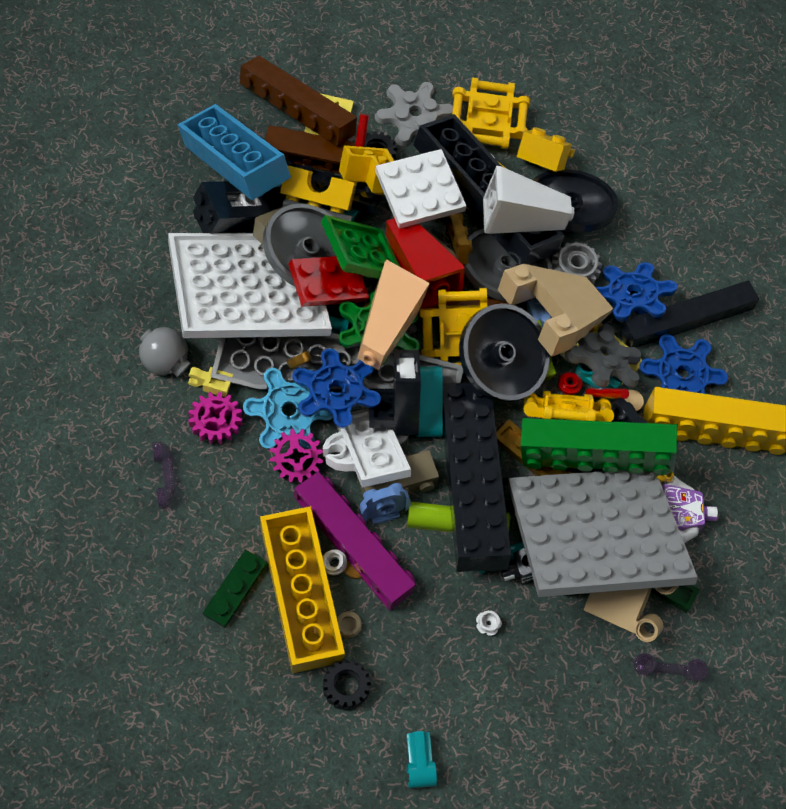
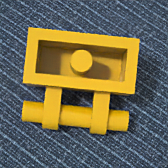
[517,127,575,172]

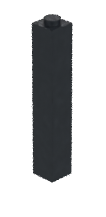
[620,280,759,348]

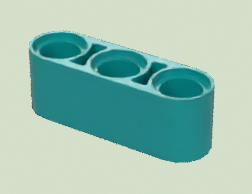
[417,366,443,437]

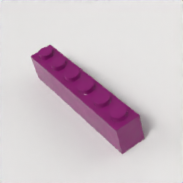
[294,471,416,611]

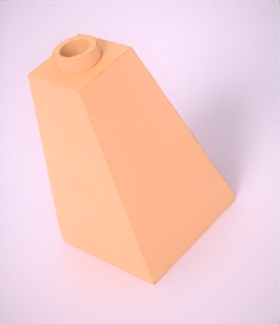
[357,260,430,370]

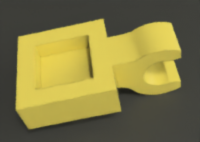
[188,367,233,397]

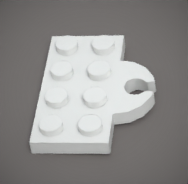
[323,408,411,488]

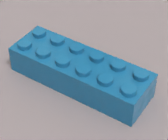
[177,104,291,200]

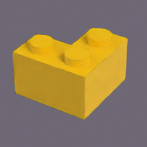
[339,146,394,195]

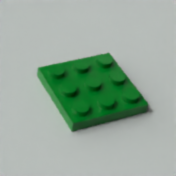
[321,215,400,279]

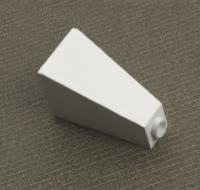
[483,166,574,234]

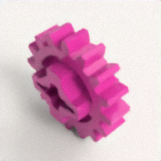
[188,392,242,445]
[270,428,323,482]

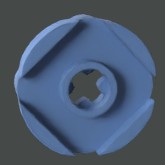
[359,483,411,523]

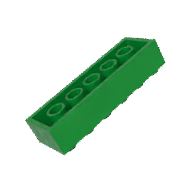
[520,418,677,475]

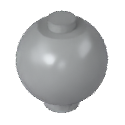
[139,327,191,377]

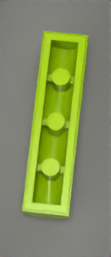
[407,502,510,533]

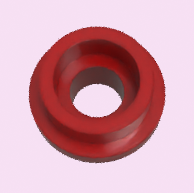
[558,372,582,395]

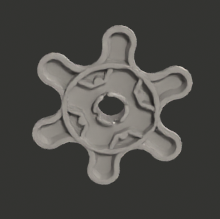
[375,82,453,146]

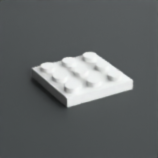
[375,149,466,229]

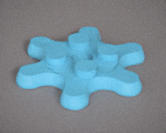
[243,368,333,449]

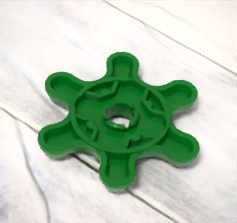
[339,291,419,366]

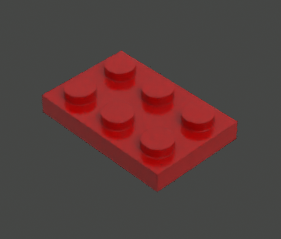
[288,256,369,307]

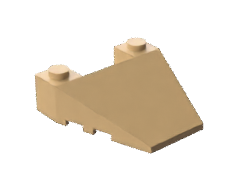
[498,264,613,357]

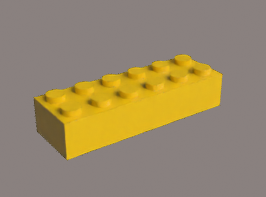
[644,387,786,455]
[260,506,345,674]

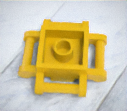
[452,77,530,149]
[420,288,488,372]
[524,391,614,422]

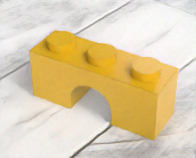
[280,166,357,214]

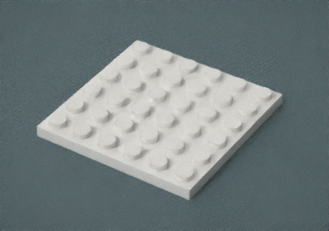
[168,233,332,338]

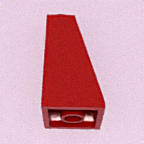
[386,218,464,312]

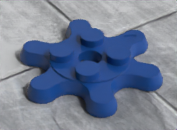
[595,262,678,322]
[640,334,728,394]
[292,348,381,429]

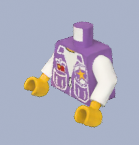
[656,473,718,543]

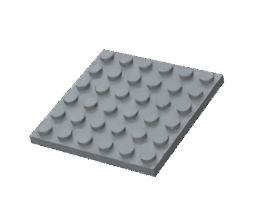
[508,470,698,597]

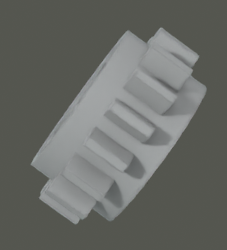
[552,241,602,285]

